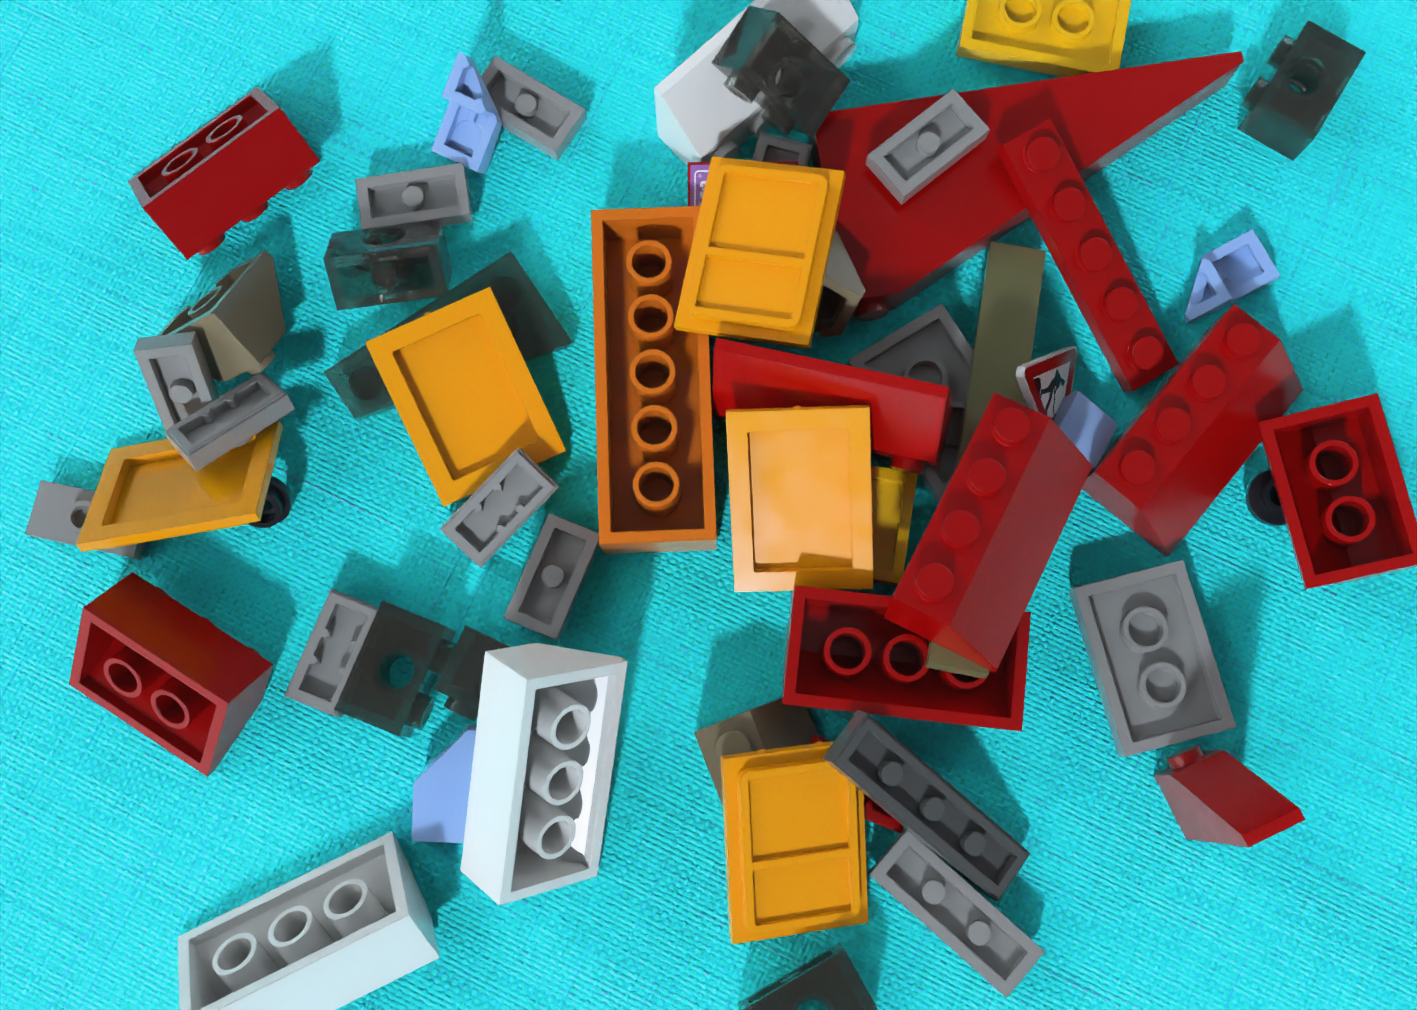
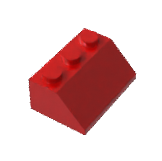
[128,87,320,260]
[1257,393,1417,590]
[69,572,273,777]

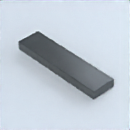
[822,710,1030,902]

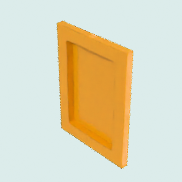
[674,156,846,349]
[365,287,566,507]
[726,405,874,592]
[76,419,283,552]
[720,741,868,944]

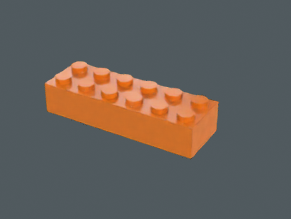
[591,206,717,554]

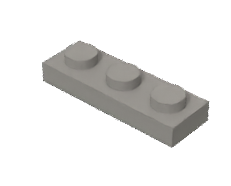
[867,829,1045,998]

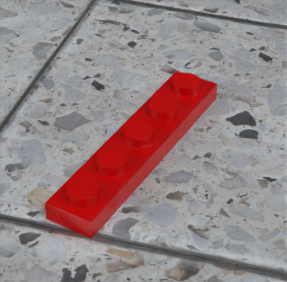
[996,118,1179,392]

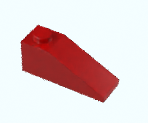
[1154,744,1305,848]

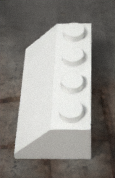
[654,0,859,166]
[460,643,628,906]
[178,831,440,1010]

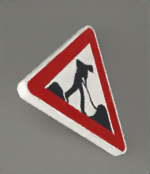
[1016,346,1077,420]

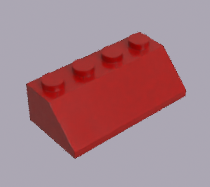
[1082,304,1303,557]
[712,337,955,475]
[884,392,1092,672]
[782,585,1031,732]

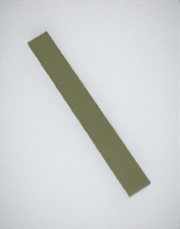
[925,241,1046,679]

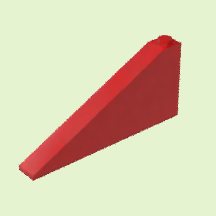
[808,51,1244,322]

